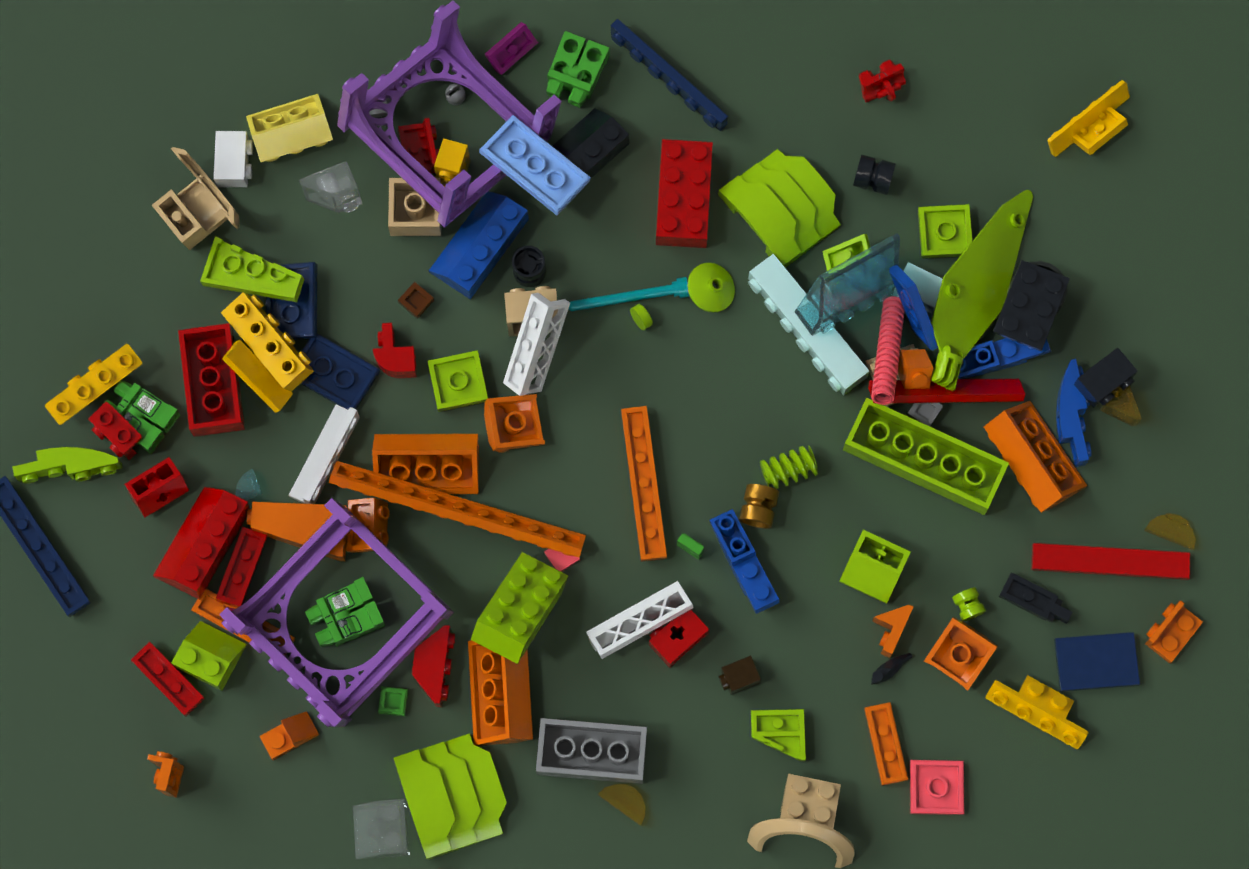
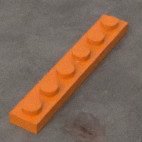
[621,406,667,562]

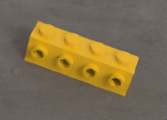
[221,292,314,392]

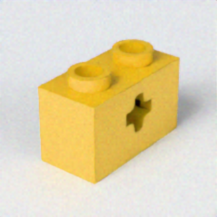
[434,138,470,187]

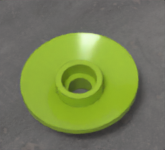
[687,263,735,313]

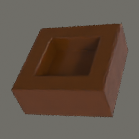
[398,282,434,319]

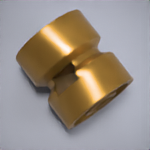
[739,484,779,529]

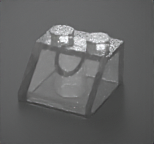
[299,161,362,213]
[353,799,409,860]

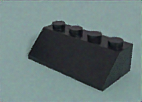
[552,108,629,178]

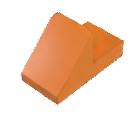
[872,605,913,658]
[259,711,319,760]

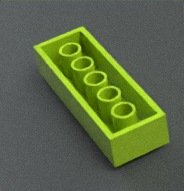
[843,398,1009,516]

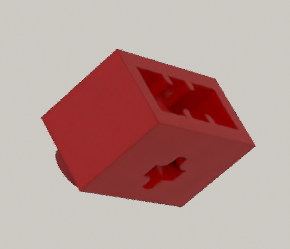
[124,457,189,518]
[649,610,709,668]

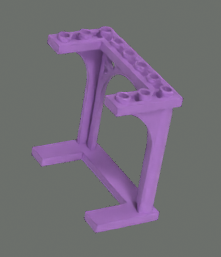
[337,0,561,228]
[219,498,454,727]

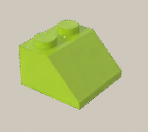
[171,621,247,691]

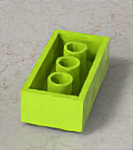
[471,552,568,664]

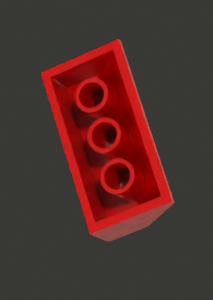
[153,487,250,600]

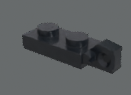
[999,573,1073,624]

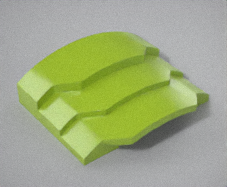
[718,149,841,268]
[394,733,507,860]

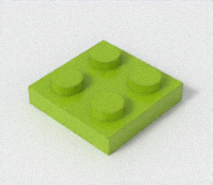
[918,204,972,259]
[428,350,488,412]

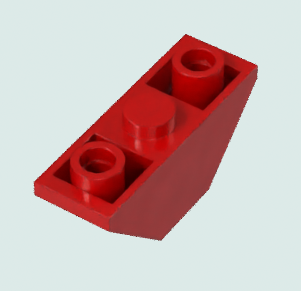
[412,625,455,707]

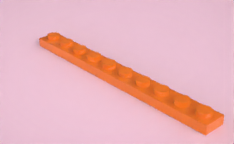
[329,461,586,558]

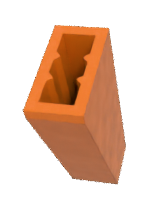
[247,502,348,562]

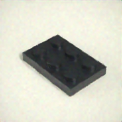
[993,260,1070,351]

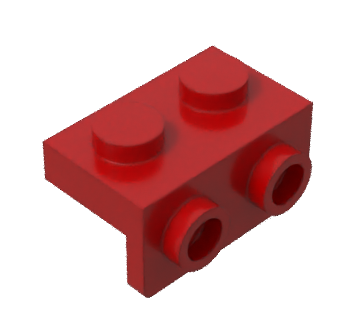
[397,118,439,174]
[88,402,142,460]

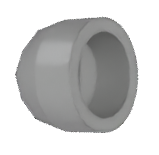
[445,83,466,105]

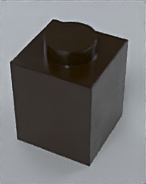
[718,655,761,695]

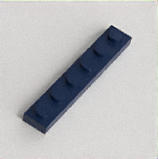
[611,19,728,131]
[0,476,91,617]

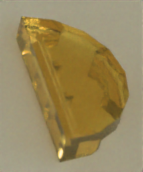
[1144,513,1196,550]
[598,784,645,826]

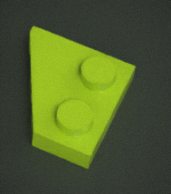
[751,709,806,762]

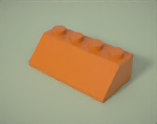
[984,401,1087,513]
[372,434,479,494]
[468,640,533,746]

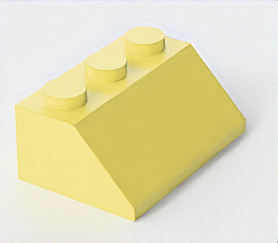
[246,94,333,162]

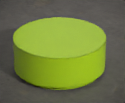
[630,304,653,330]

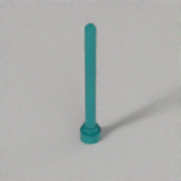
[568,277,690,311]

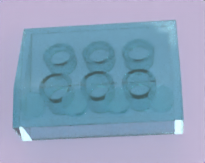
[795,233,900,336]

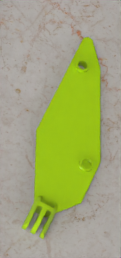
[931,190,1033,391]

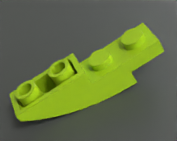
[12,447,123,484]

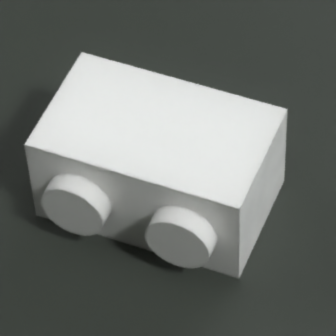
[214,131,253,187]

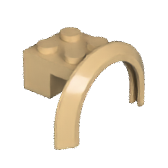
[152,147,240,250]
[747,774,855,868]

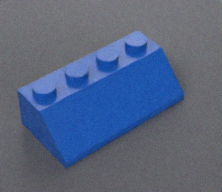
[429,191,529,300]

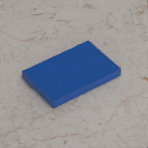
[889,264,938,351]

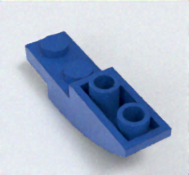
[958,338,1051,379]
[1056,359,1091,467]
[709,509,780,614]

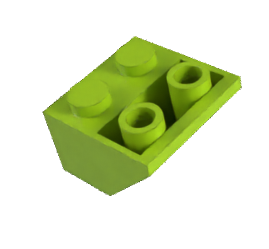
[839,530,911,604]

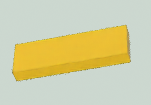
[222,340,293,413]

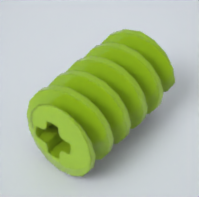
[760,445,818,490]

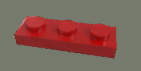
[216,527,268,608]
[131,642,205,717]

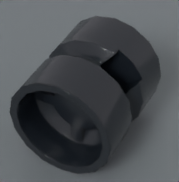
[853,154,896,195]
[512,245,546,287]

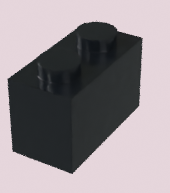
[1074,347,1138,408]

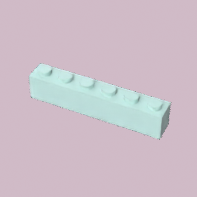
[748,254,869,396]

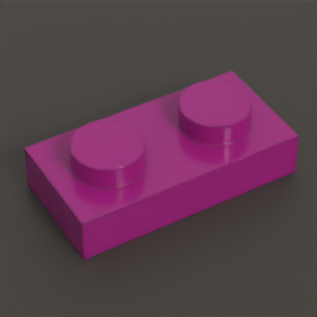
[484,22,538,75]

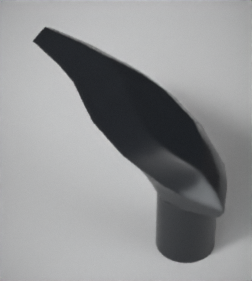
[871,653,913,685]

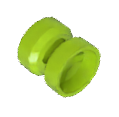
[952,587,986,622]

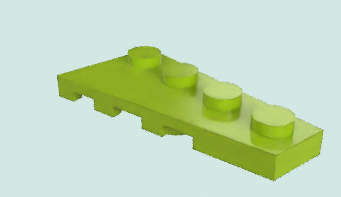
[200,236,304,302]

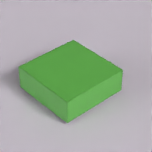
[677,533,704,560]
[378,686,408,717]

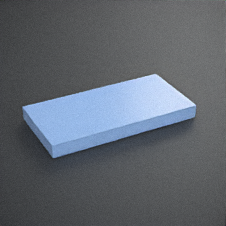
[479,115,591,216]

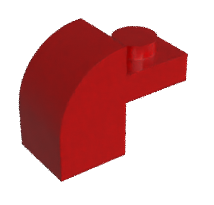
[373,323,417,378]

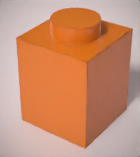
[897,349,933,389]

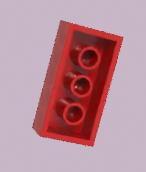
[656,139,713,248]
[178,323,245,437]

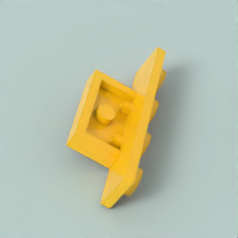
[1047,80,1130,157]
[45,344,142,425]
[985,675,1089,749]

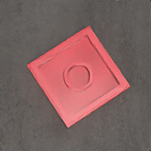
[910,760,964,815]

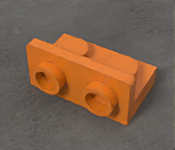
[346,498,389,553]
[1145,600,1203,663]
[147,751,184,798]

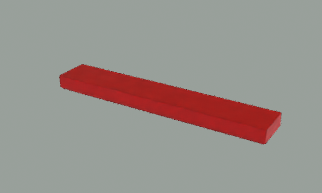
[868,379,1025,403]
[1031,543,1190,580]

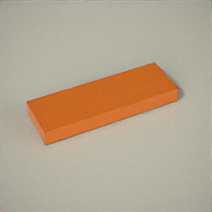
[864,702,908,786]

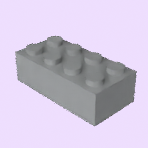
[536,718,647,784]

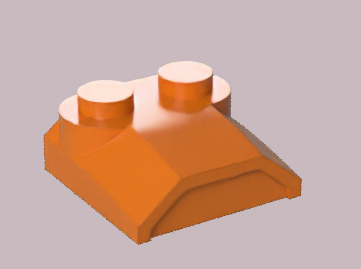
[484,394,545,453]
[924,617,998,691]

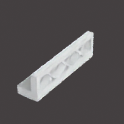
[503,293,570,396]
[289,404,360,504]
[586,581,694,659]

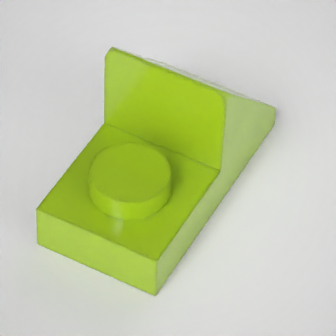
[822,234,873,276]

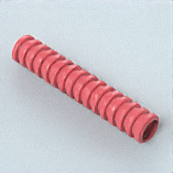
[871,296,905,405]

